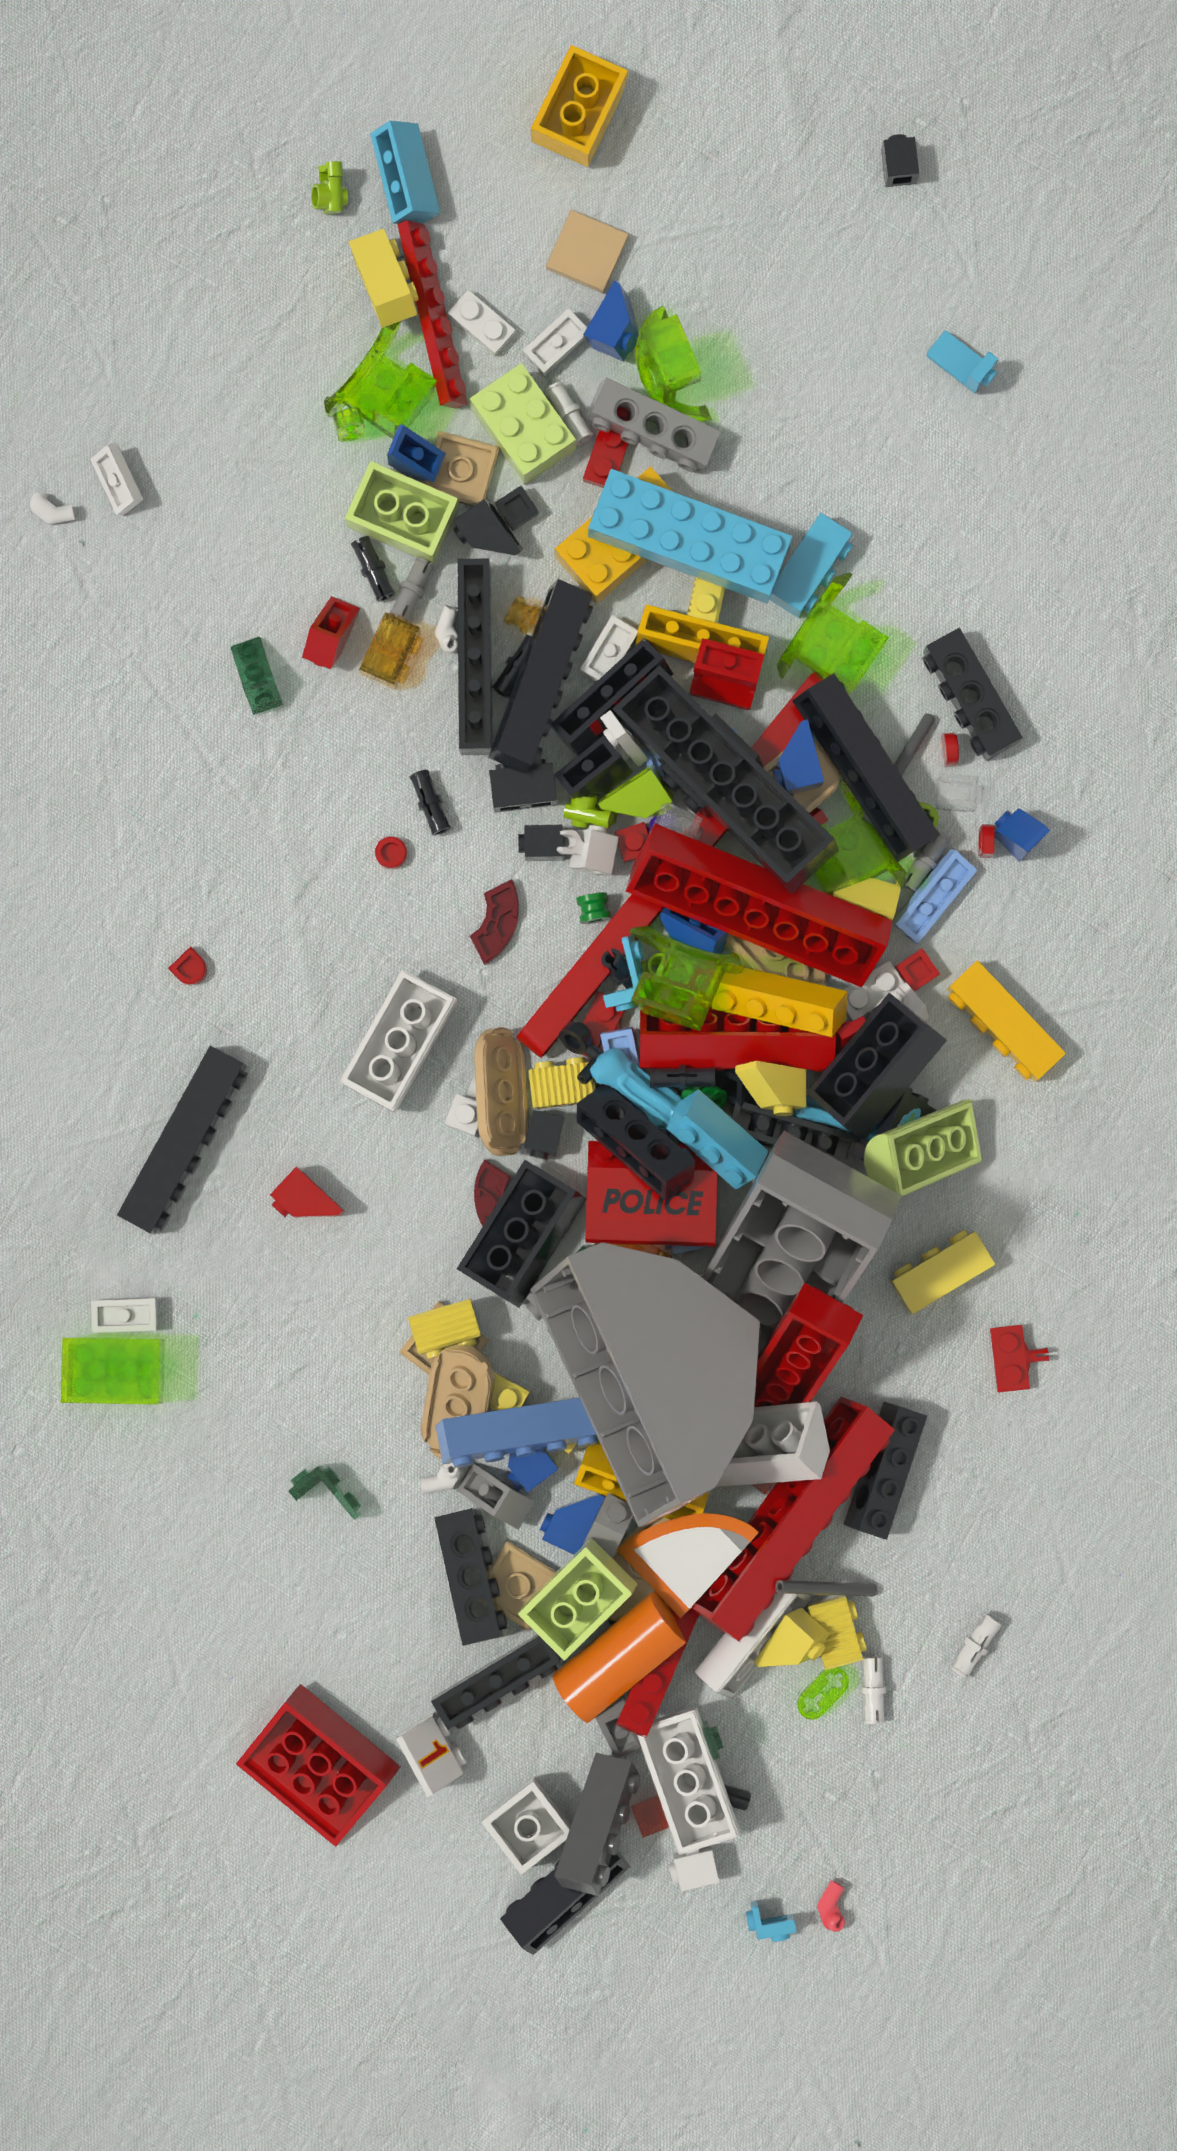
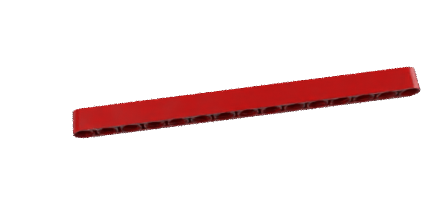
[516,672,823,1058]

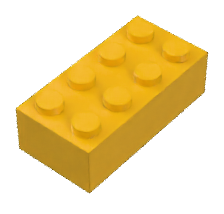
[554,466,672,604]

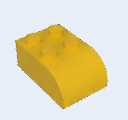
[531,45,628,167]

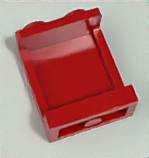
[689,638,765,710]

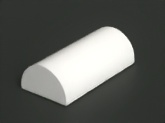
[339,970,458,1113]
[694,1579,811,1698]
[637,1707,741,1855]

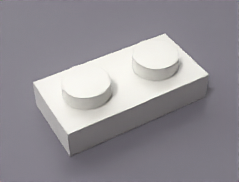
[448,290,516,357]
[522,308,587,376]
[90,443,143,516]
[580,615,638,681]
[600,710,648,767]
[844,960,904,1021]
[91,1298,158,1333]

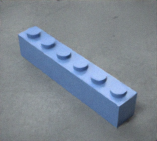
[435,1398,599,1468]

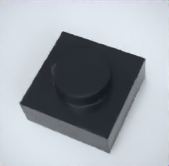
[495,486,539,531]

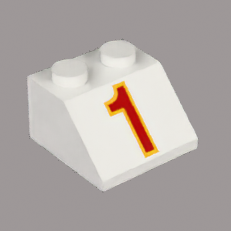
[396,1712,467,1798]

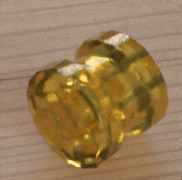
[504,595,541,635]

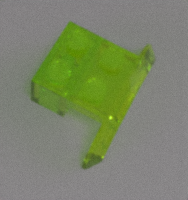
[635,305,712,422]
[324,321,437,439]
[777,573,889,695]
[813,779,907,896]
[629,926,744,1031]

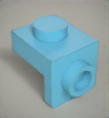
[746,1901,796,1942]

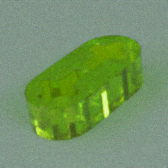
[332,407,365,442]
[796,1667,849,1720]

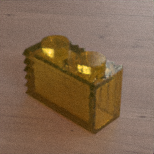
[359,612,424,690]

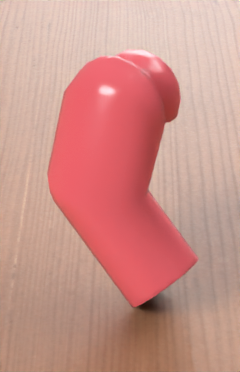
[817,1880,845,1932]

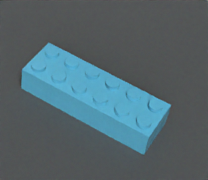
[588,469,792,604]

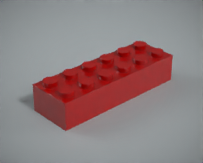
[639,1001,836,1071]
[754,1282,863,1407]

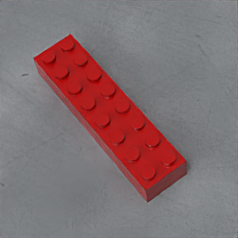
[626,823,893,988]
[691,1396,895,1642]

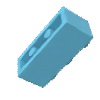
[370,120,440,224]
[770,512,853,618]
[666,1089,768,1189]

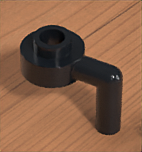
[559,1021,603,1084]

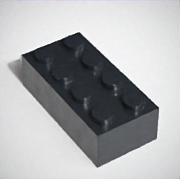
[806,992,947,1141]

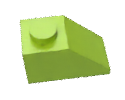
[598,764,674,819]

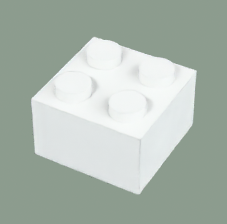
[481,1777,571,1875]

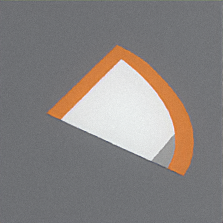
[617,1513,759,1618]

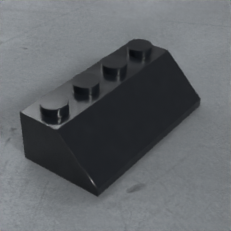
[457,1159,587,1308]

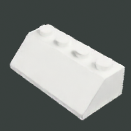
[717,1402,830,1487]

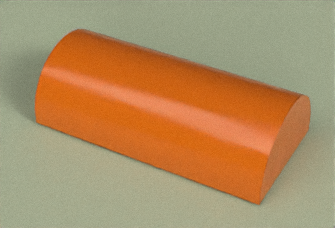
[553,1592,686,1724]

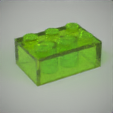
[60,1337,165,1405]

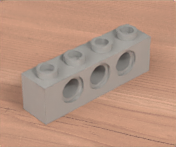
[586,377,721,472]

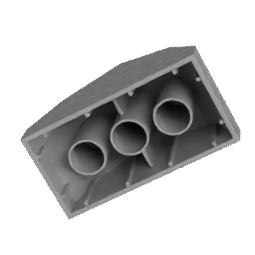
[701,1131,901,1355]
[530,1242,760,1527]

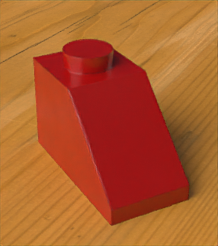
[302,596,360,669]
[270,1167,345,1218]

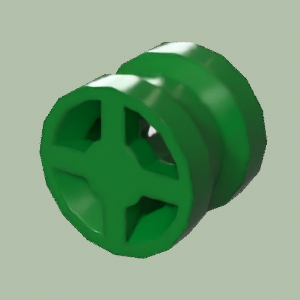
[576,892,611,924]

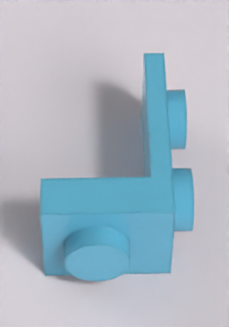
[926,331,998,394]
[603,935,651,1012]

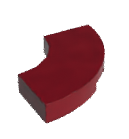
[470,879,519,965]
[474,1159,511,1226]

